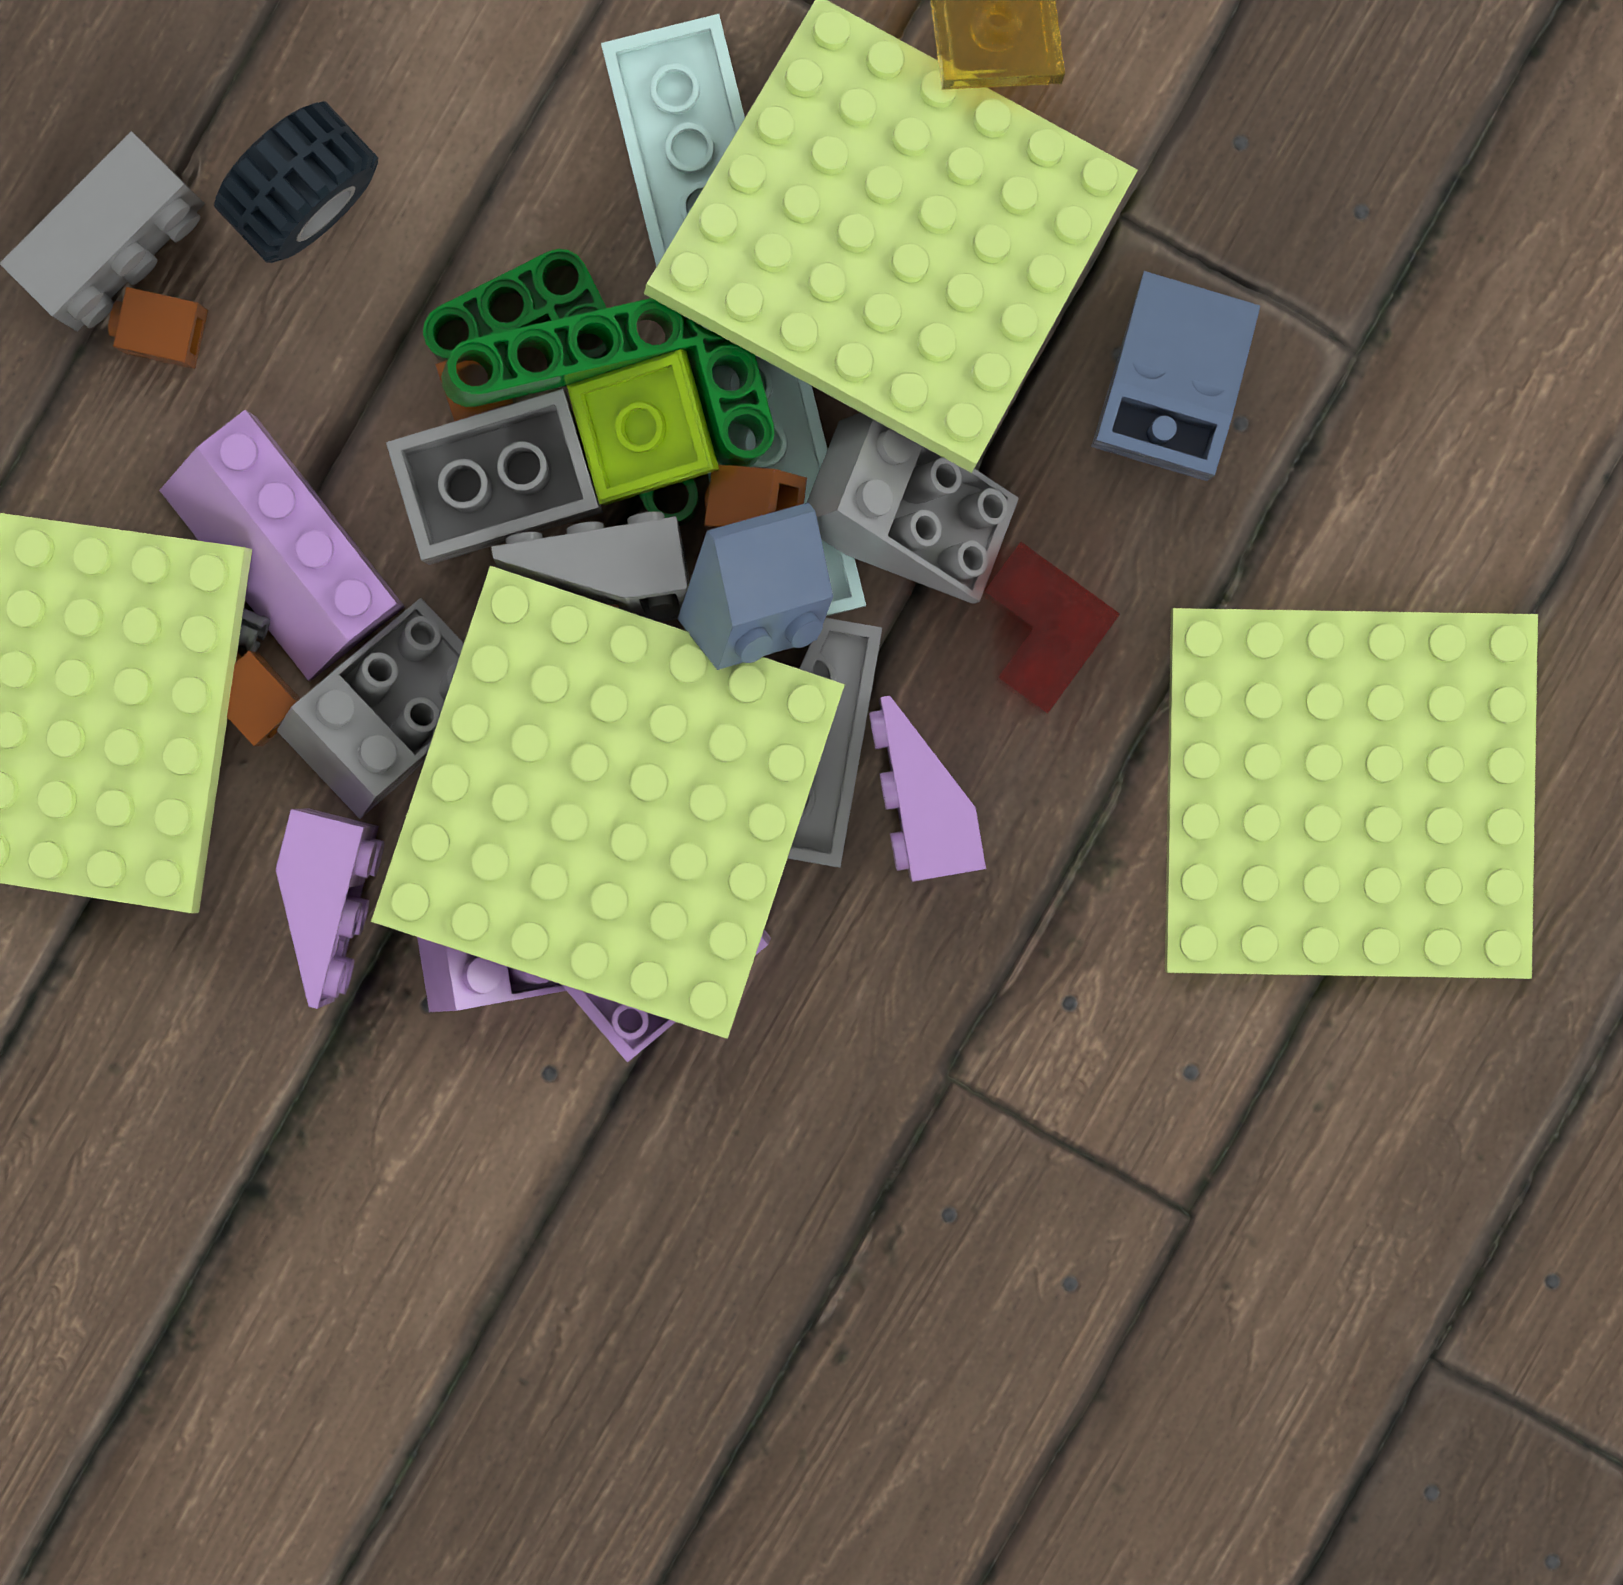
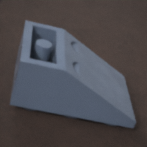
[1091,271,1260,481]

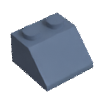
[678,502,833,670]

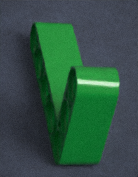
[423,249,700,526]
[441,298,775,467]

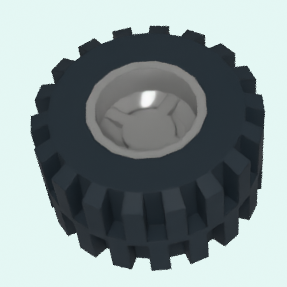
[214,101,379,263]

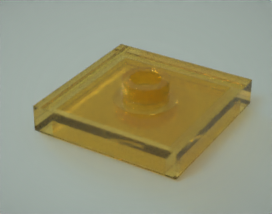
[931,0,1065,90]

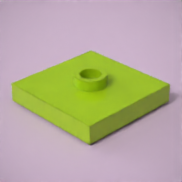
[567,349,719,505]

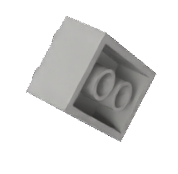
[0,131,205,332]
[386,389,603,565]

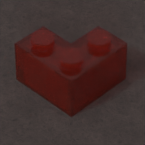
[982,542,1120,715]

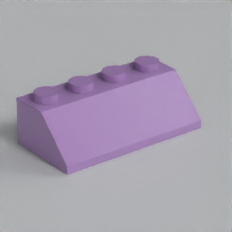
[159,410,405,681]

